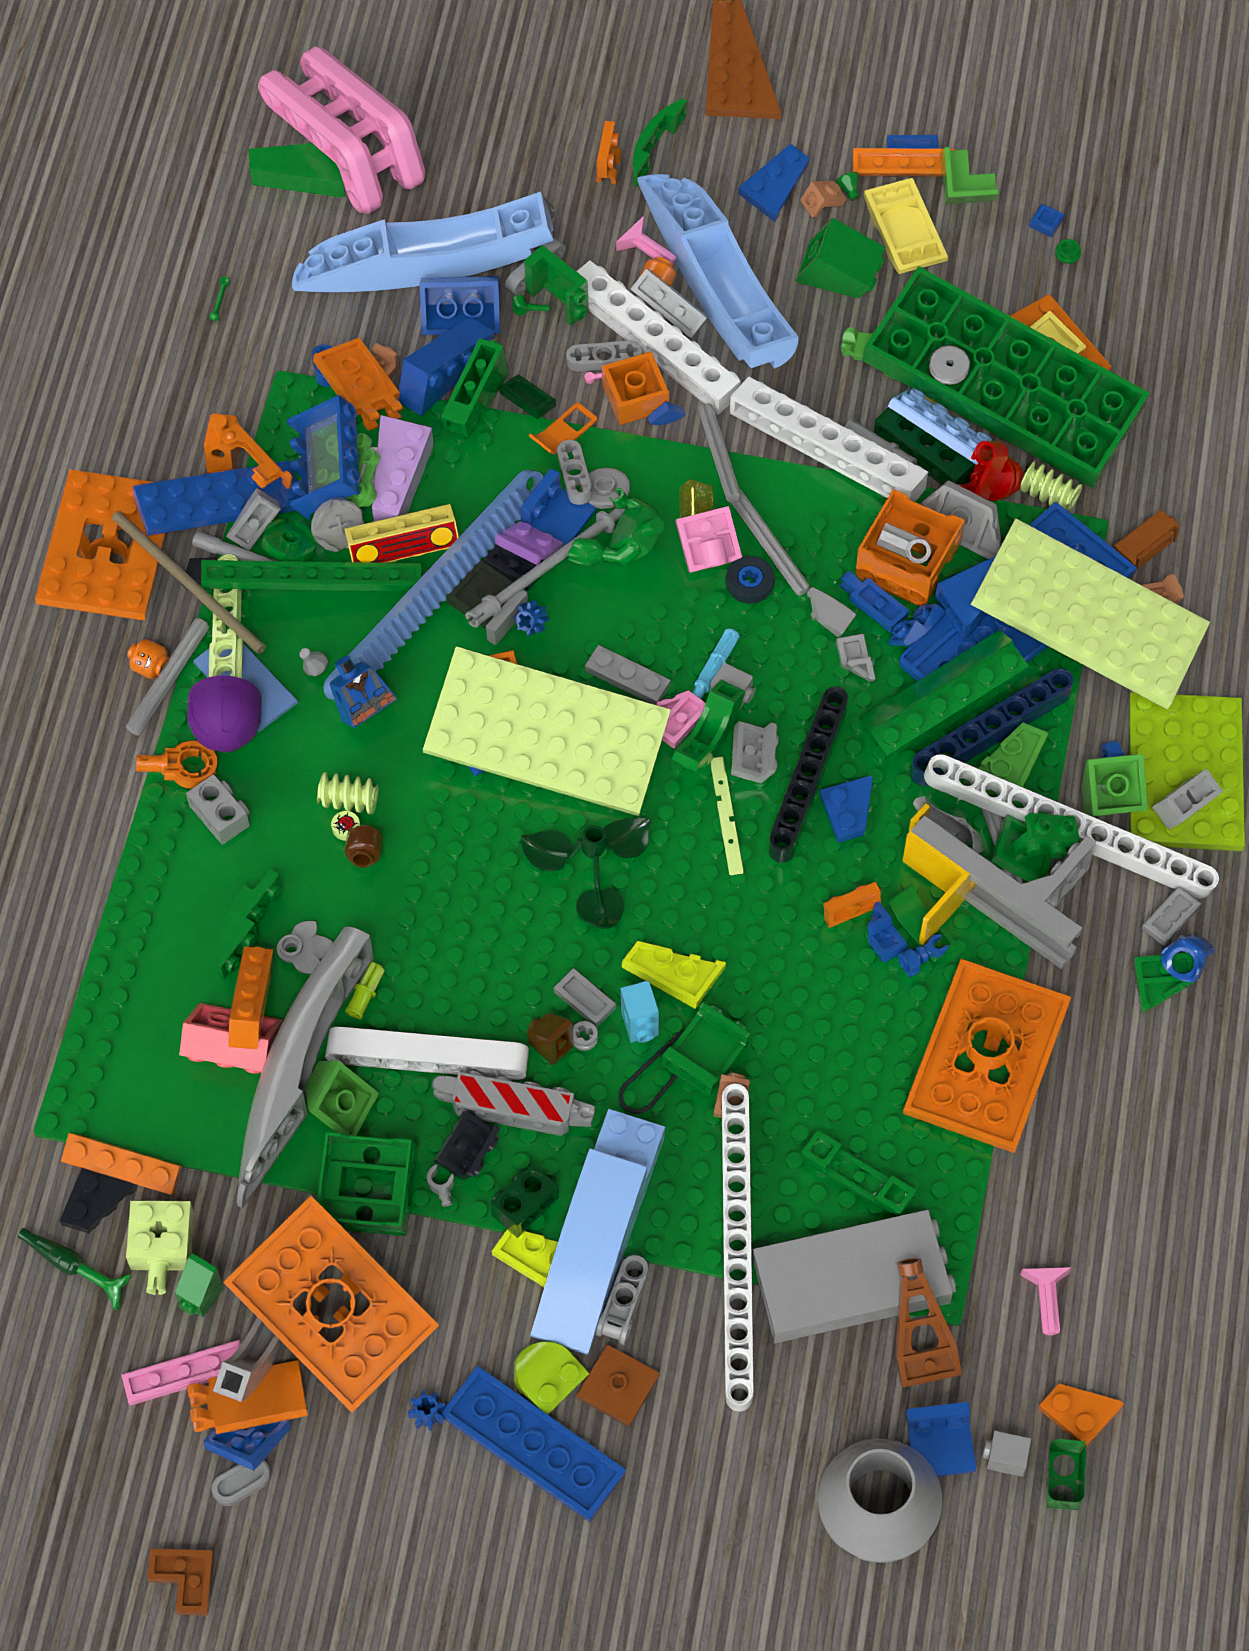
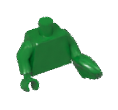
[567,488,664,567]

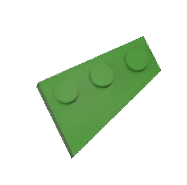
[963,722,1048,805]

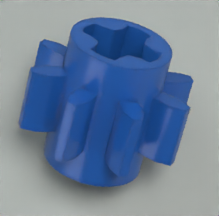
[513,600,550,636]
[408,1390,446,1431]

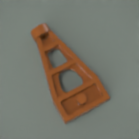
[895,1258,962,1387]

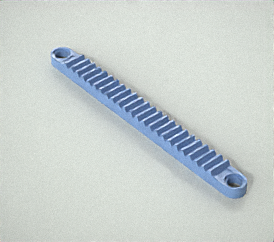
[324,469,543,701]

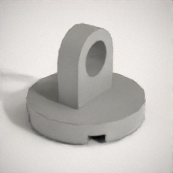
[311,497,364,552]

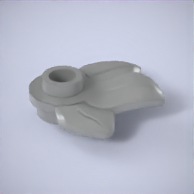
[277,921,333,974]

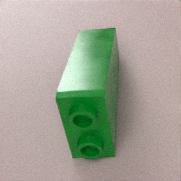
[248,143,345,198]
[441,338,509,438]

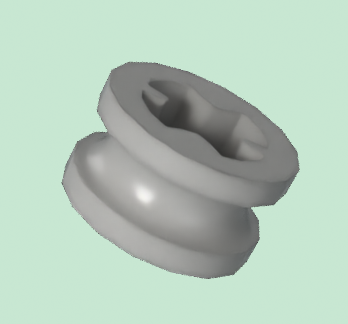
[573,1021,598,1051]

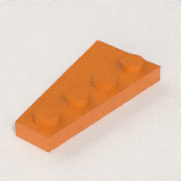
[1010,294,1112,371]

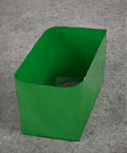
[1046,1439,1087,1510]

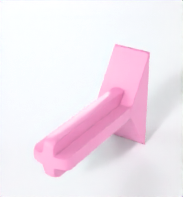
[616,216,676,265]
[1020,1267,1071,1336]

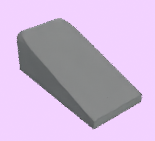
[227,488,281,551]

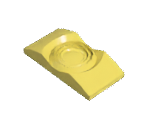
[864,178,948,274]

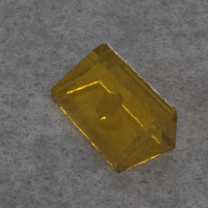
[680,479,713,518]

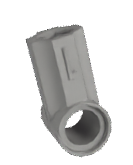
[876,522,931,563]

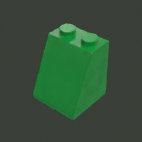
[795,217,885,299]

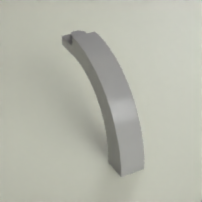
[213,1291,306,1402]

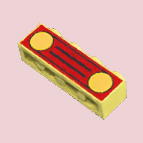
[344,504,459,563]

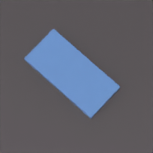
[193,644,298,732]

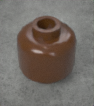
[344,825,383,868]

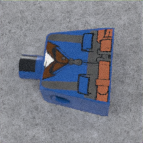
[330,656,396,728]

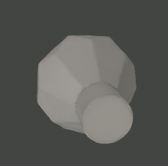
[299,648,328,676]

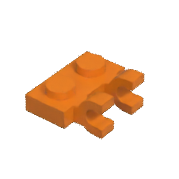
[596,121,622,184]

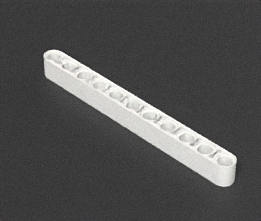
[924,754,1219,899]
[722,1084,753,1412]

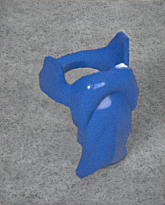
[1161,934,1214,982]

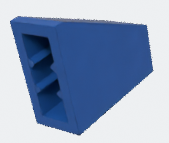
[935,557,995,640]

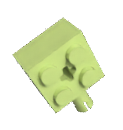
[126,1201,195,1295]

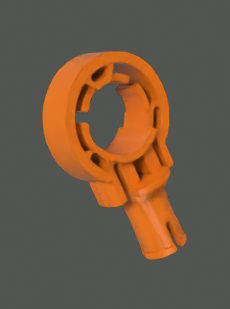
[136,741,217,789]

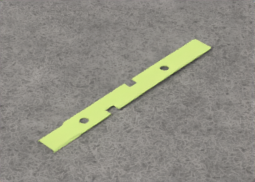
[710,757,743,875]

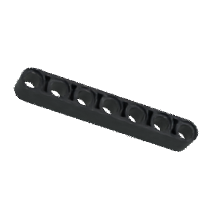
[769,687,848,863]

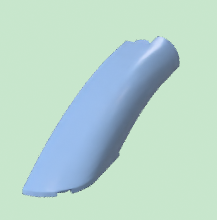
[637,174,798,369]
[292,192,554,292]

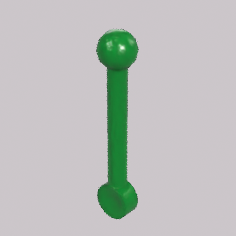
[209,276,230,321]

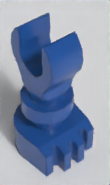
[898,934,948,978]

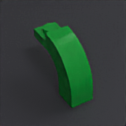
[672,679,746,772]

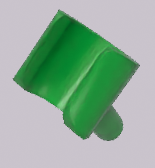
[511,295,549,316]

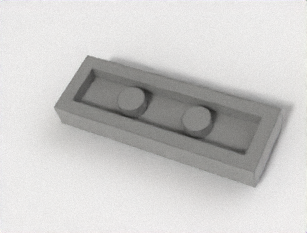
[631,268,709,338]
[585,645,671,705]

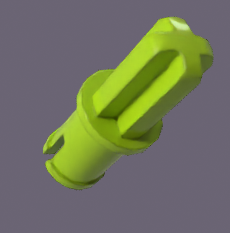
[345,962,384,1019]

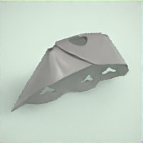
[913,796,984,854]

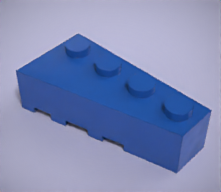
[398,317,495,416]

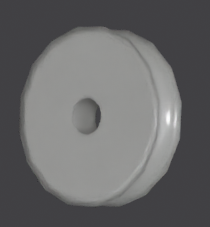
[929,345,970,385]

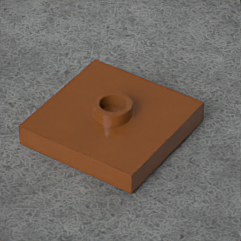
[577,1344,660,1427]

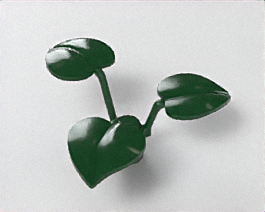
[521,818,650,929]

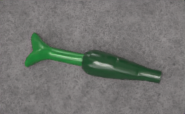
[17,1228,131,1310]

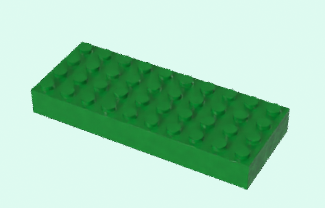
[862,266,1150,489]

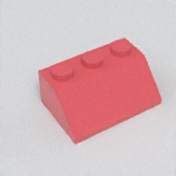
[179,1003,283,1073]

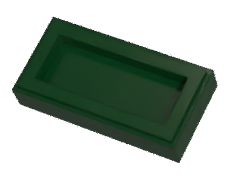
[500,374,556,420]

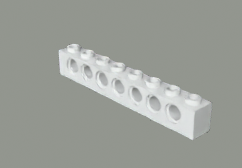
[576,261,741,415]
[730,377,928,502]

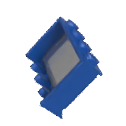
[287,395,360,520]

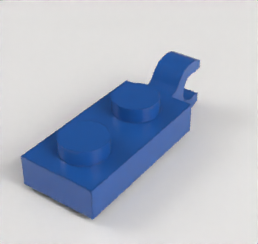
[840,571,909,633]

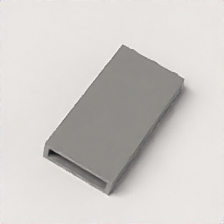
[752,1210,956,1344]

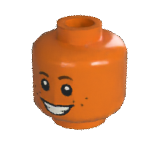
[127,639,170,679]

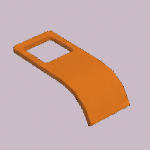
[529,402,597,455]

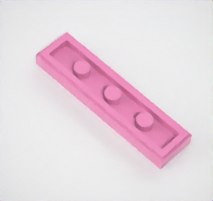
[121,1340,241,1406]

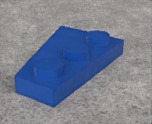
[738,144,809,222]

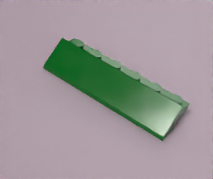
[859,630,1030,759]

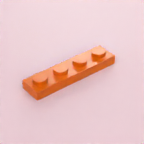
[853,148,955,177]
[61,1133,182,1195]

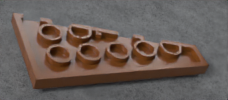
[705,0,781,119]

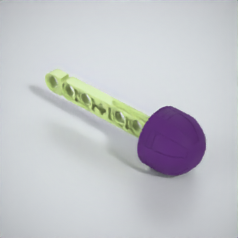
[187,554,261,752]

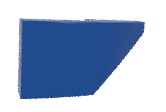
[868,901,908,963]

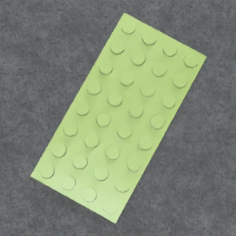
[971,519,1210,709]
[423,647,671,816]

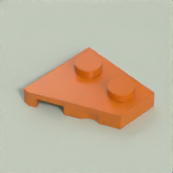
[1038,1384,1124,1448]

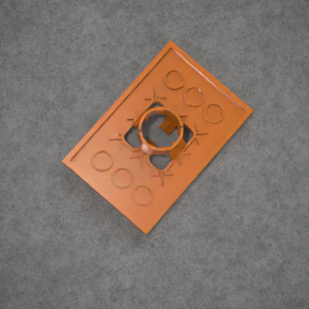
[35,469,166,621]
[903,959,1071,1153]
[224,1196,439,1413]

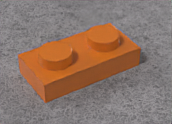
[824,882,881,928]

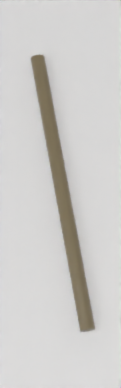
[112,511,266,654]

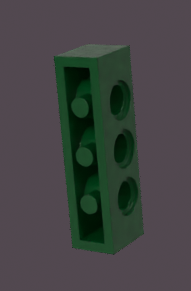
[874,407,976,485]

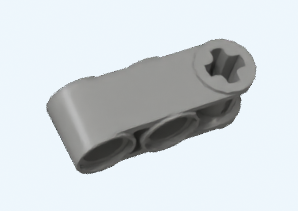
[596,1255,648,1345]

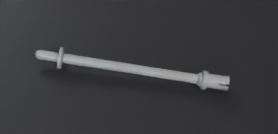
[465,507,626,628]

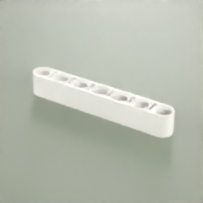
[325,1027,529,1080]

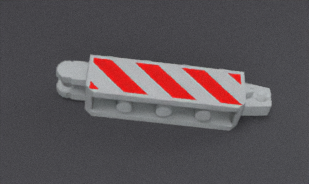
[432,1071,595,1136]

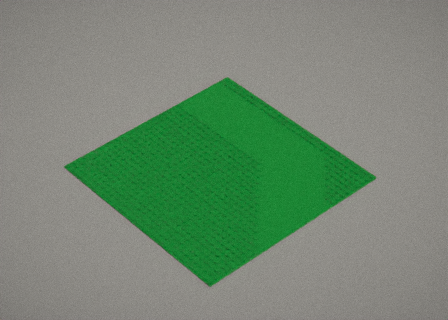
[34,370,1108,1326]

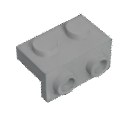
[731,721,779,783]

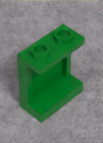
[524,245,588,326]
[661,1002,751,1097]

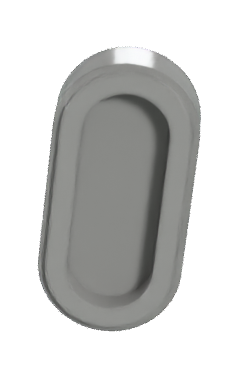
[211,1460,271,1506]

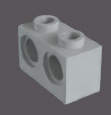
[1152,768,1223,830]
[186,774,249,845]

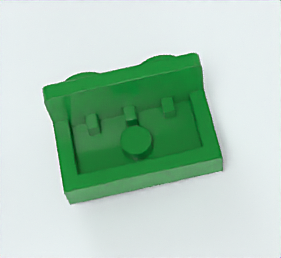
[1012,813,1081,859]

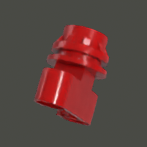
[958,441,1024,501]

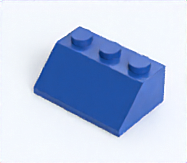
[420,276,500,335]

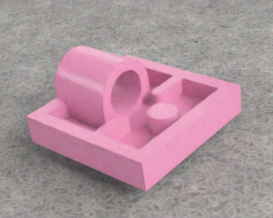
[675,506,742,573]

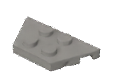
[920,480,1002,559]

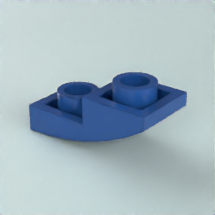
[888,604,945,646]

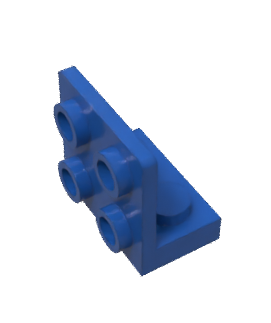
[521,468,595,547]
[906,1402,976,1477]

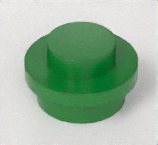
[1055,239,1081,264]

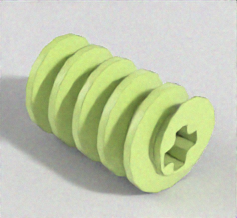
[1021,461,1082,511]
[317,772,379,814]

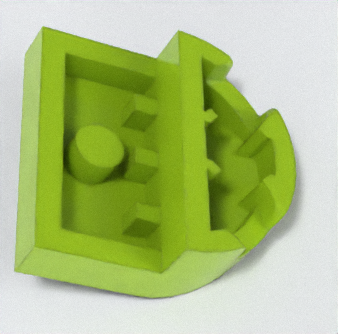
[513,1342,589,1415]

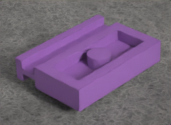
[495,521,563,565]

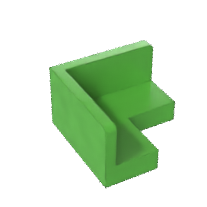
[941,147,999,204]

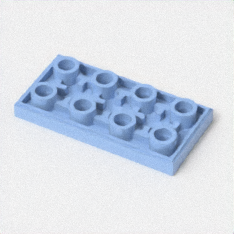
[888,388,993,465]

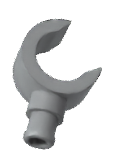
[427,1164,454,1207]

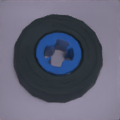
[726,556,775,604]

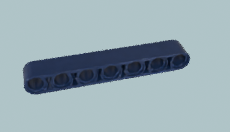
[911,669,1073,786]

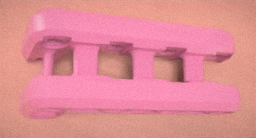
[258,46,426,214]

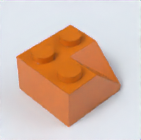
[601,351,669,426]

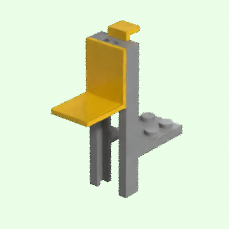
[903,803,1096,969]

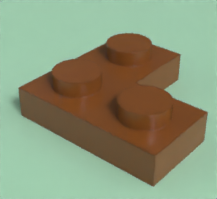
[147,1548,214,1616]

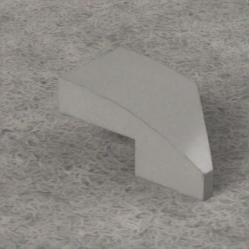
[807,587,856,637]
[836,634,875,682]

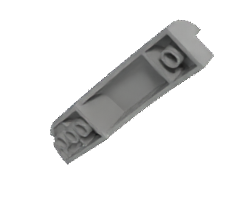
[237,927,374,1208]

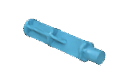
[692,628,740,699]

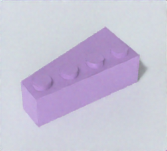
[372,415,434,522]

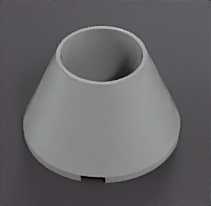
[818,1438,942,1563]

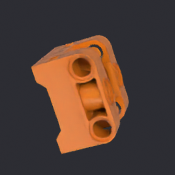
[855,489,965,606]

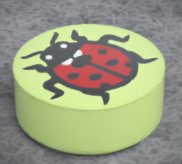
[331,811,360,841]

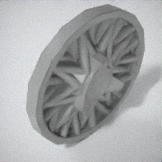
[580,468,630,509]

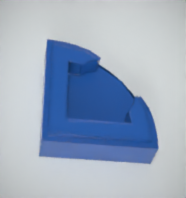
[647,401,685,425]

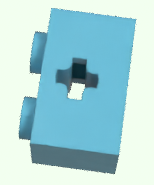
[620,981,659,1043]

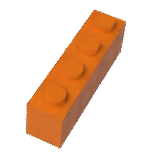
[228,947,273,1050]

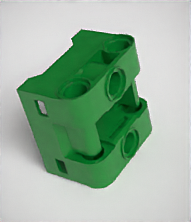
[317,1132,418,1236]

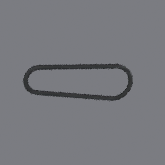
[618,1030,684,1114]

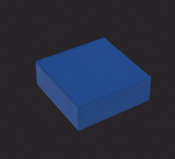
[1029,204,1065,237]

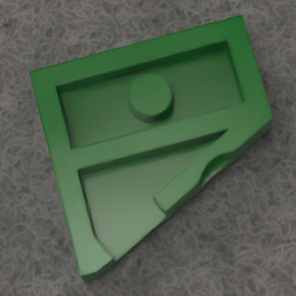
[1133,953,1195,1013]

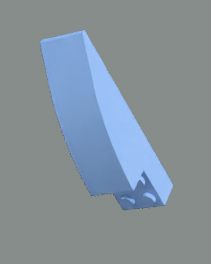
[531,1109,665,1355]

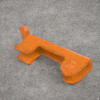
[221,423,292,489]

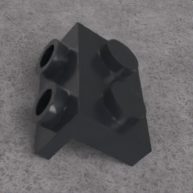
[434,1110,500,1181]

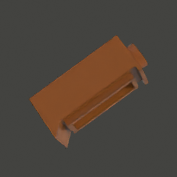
[1114,510,1180,579]

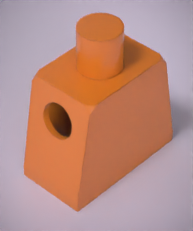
[204,413,240,474]

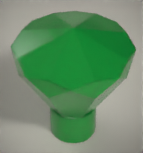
[835,172,860,201]

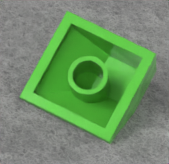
[1081,754,1148,816]
[305,1061,379,1136]

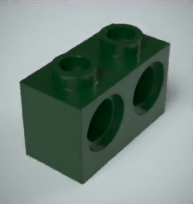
[491,1163,559,1238]

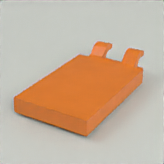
[313,338,403,431]
[187,1360,308,1434]

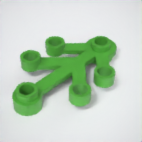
[316,433,380,507]

